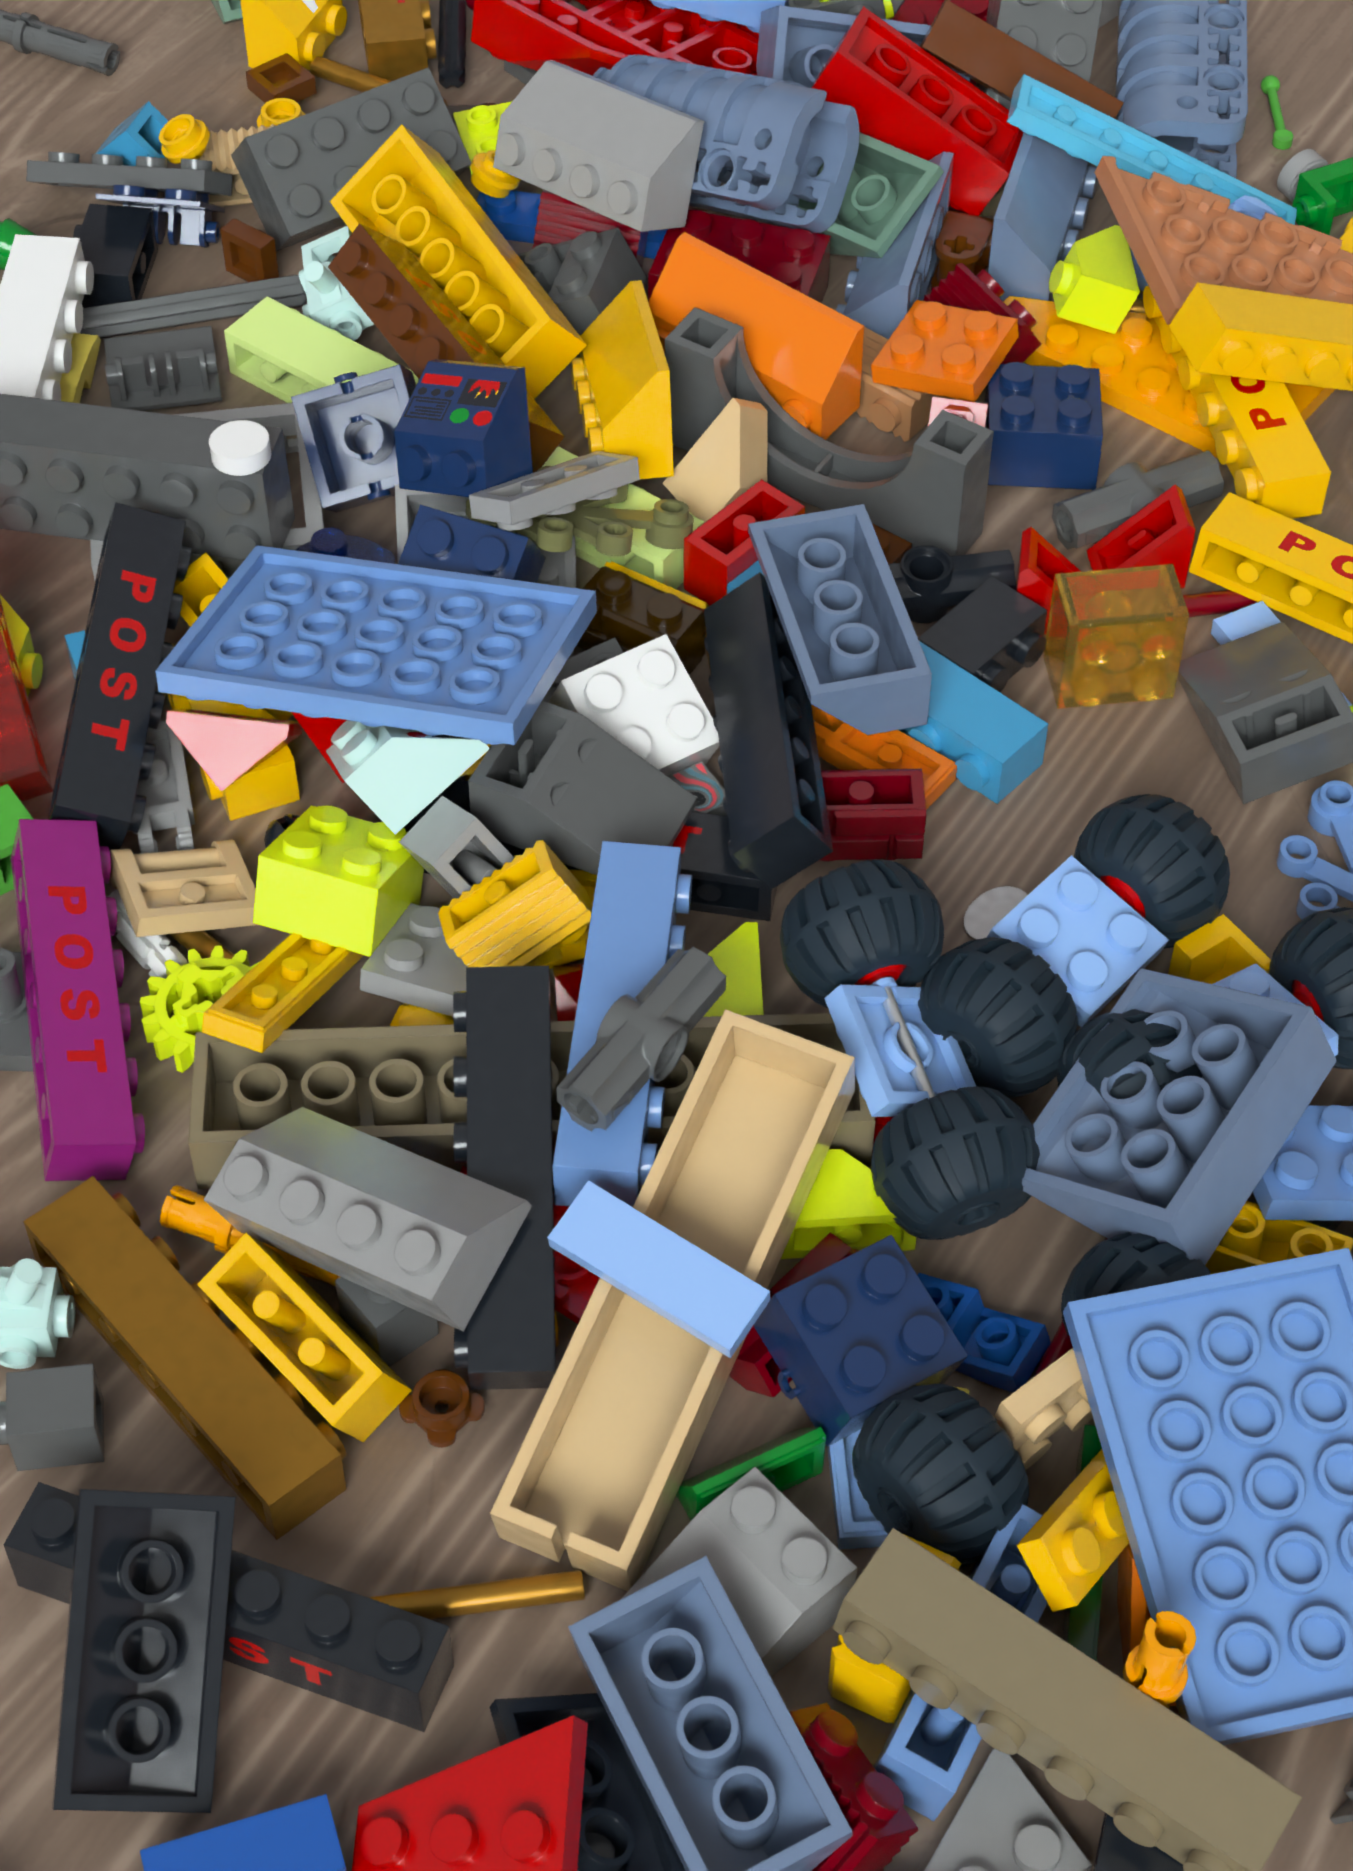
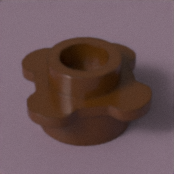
[399,1369,485,1448]

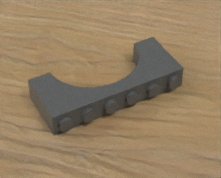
[665,307,994,556]

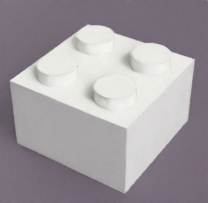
[548,634,720,776]

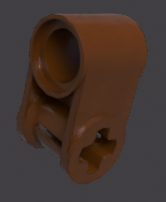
[930,210,994,291]

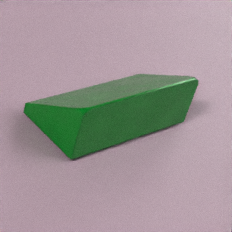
[676,1427,826,1520]

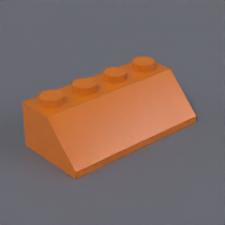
[648,232,864,440]

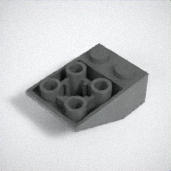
[517,228,647,355]
[1173,622,1353,804]
[468,701,697,875]

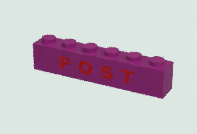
[11,819,145,1181]

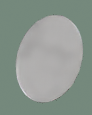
[964,886,1028,940]

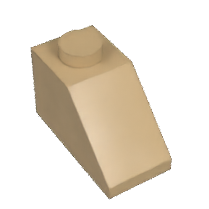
[663,398,768,523]

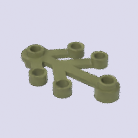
[465,466,694,556]

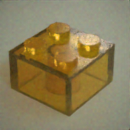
[1043,564,1189,709]

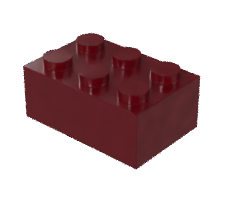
[648,210,831,303]

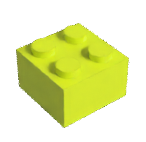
[253,805,424,957]

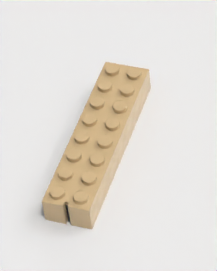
[490,1009,855,1591]

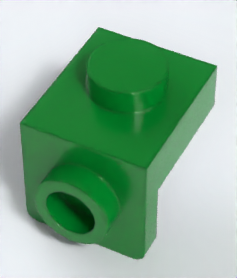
[1292,157,1353,235]

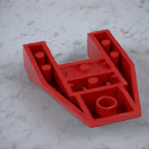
[471,0,759,76]

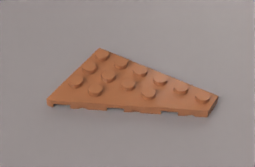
[1094,156,1353,324]

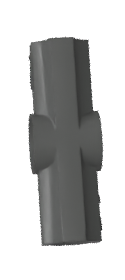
[1052,450,1224,550]
[556,946,726,1131]

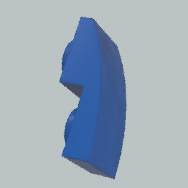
[917,1273,1051,1393]

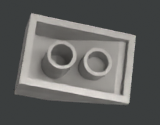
[620,1467,857,1677]

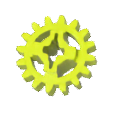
[140,946,259,1073]

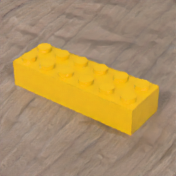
[330,124,587,399]

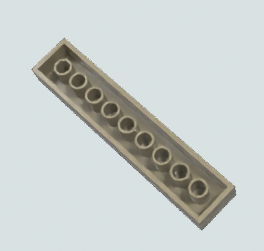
[188,1013,875,1189]

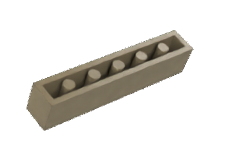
[832,1528,1303,1871]

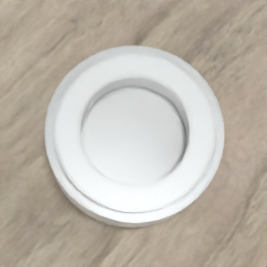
[209,420,272,476]

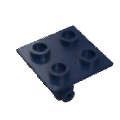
[96,185,225,248]

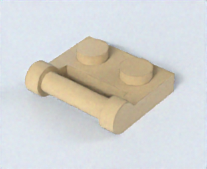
[109,839,258,937]

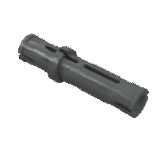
[0,9,120,76]

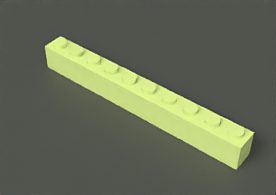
[224,296,704,589]

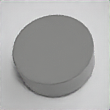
[1277,149,1329,202]

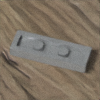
[469,451,640,531]

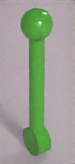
[1261,75,1293,150]

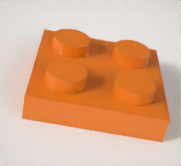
[871,300,1019,402]

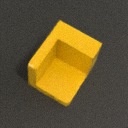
[1168,914,1271,984]

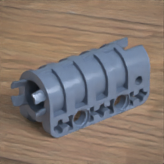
[1115,0,1248,178]
[593,54,860,233]

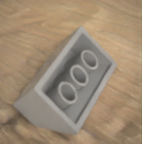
[493,60,704,232]
[204,1107,532,1332]

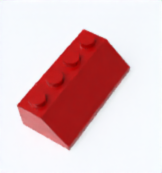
[811,6,1024,216]

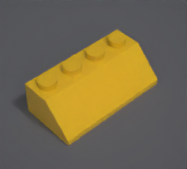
[570,280,674,479]

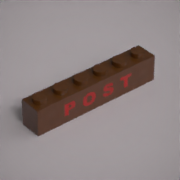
[328,223,565,473]

